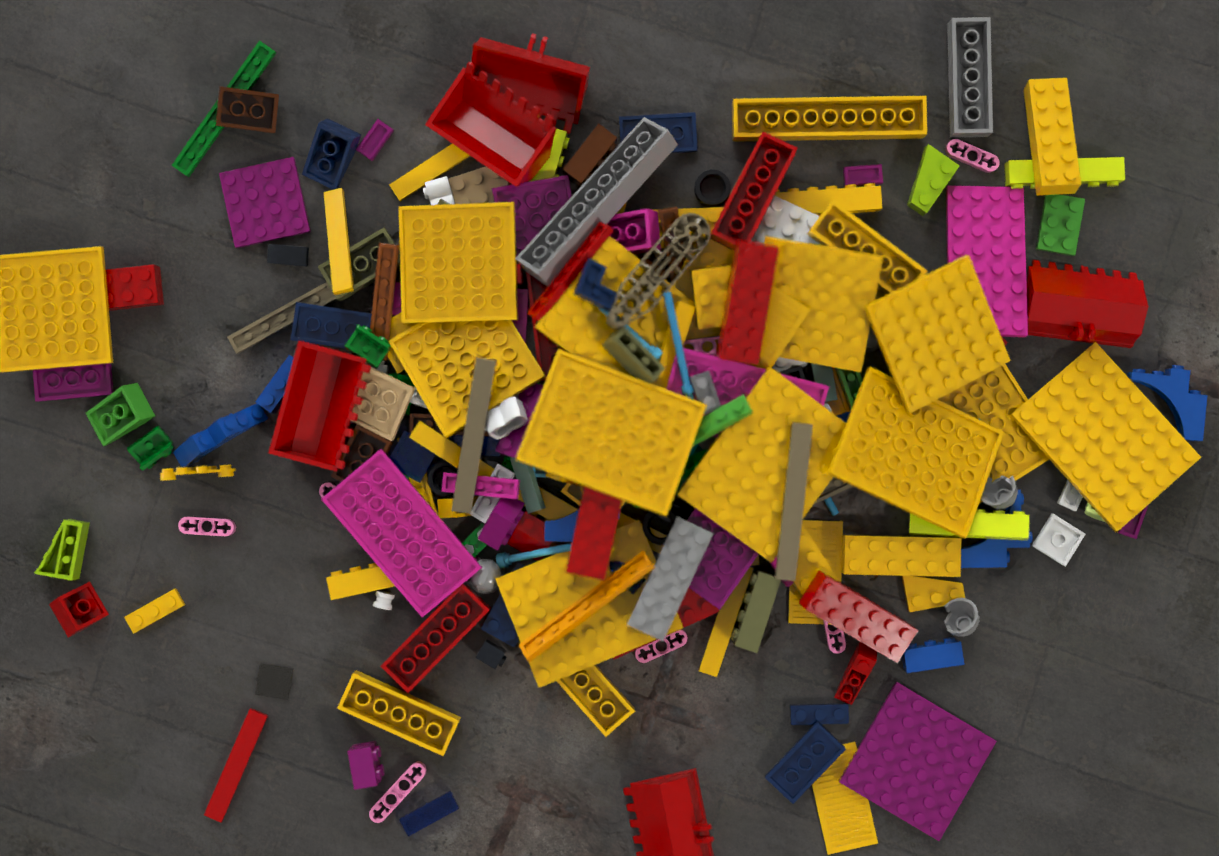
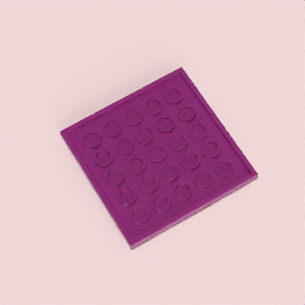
[839,682,997,841]

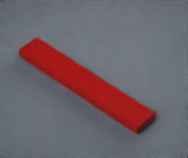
[527,222,614,322]
[204,708,269,823]

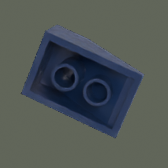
[302,118,361,190]

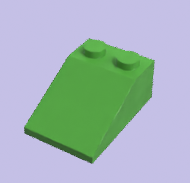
[86,383,155,446]

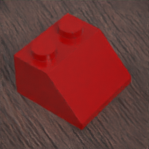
[507,511,553,561]
[49,582,109,638]

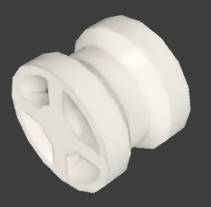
[373,590,395,610]

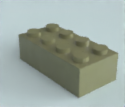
[318,227,400,302]
[730,569,781,653]

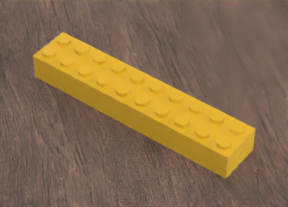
[732,96,927,142]

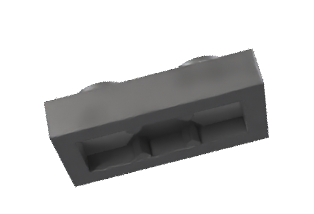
[690,370,721,414]

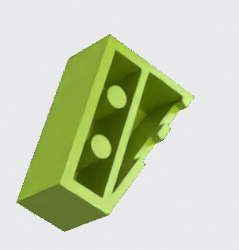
[907,144,959,216]
[34,519,90,580]

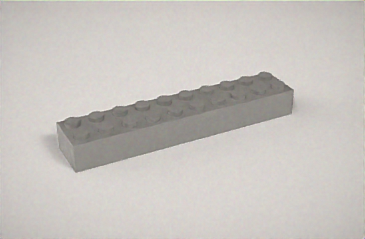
[515,117,678,286]

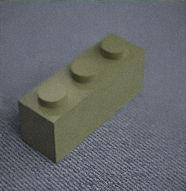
[602,326,665,383]

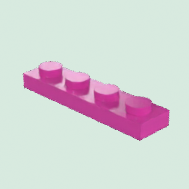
[441,472,520,499]

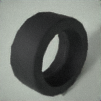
[694,169,731,207]
[428,461,458,497]
[642,510,677,545]

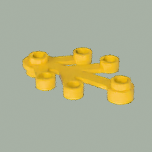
[160,465,236,481]

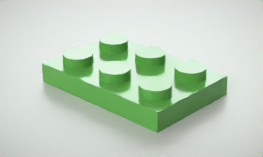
[1036,194,1085,256]

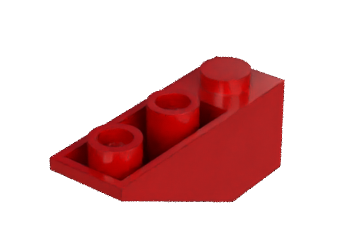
[834,642,877,705]

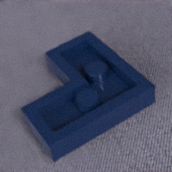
[573,258,617,312]

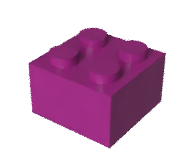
[478,498,525,550]
[348,741,385,790]

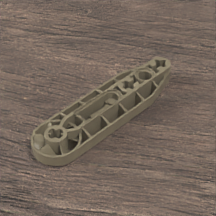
[606,213,711,329]

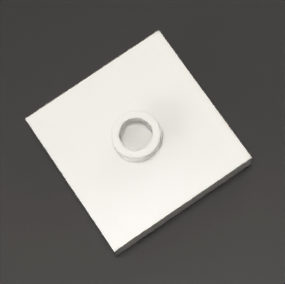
[1032,513,1086,567]

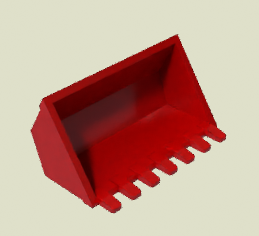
[471,33,590,134]
[425,62,556,187]
[1026,260,1148,348]
[268,340,371,472]
[623,768,714,856]

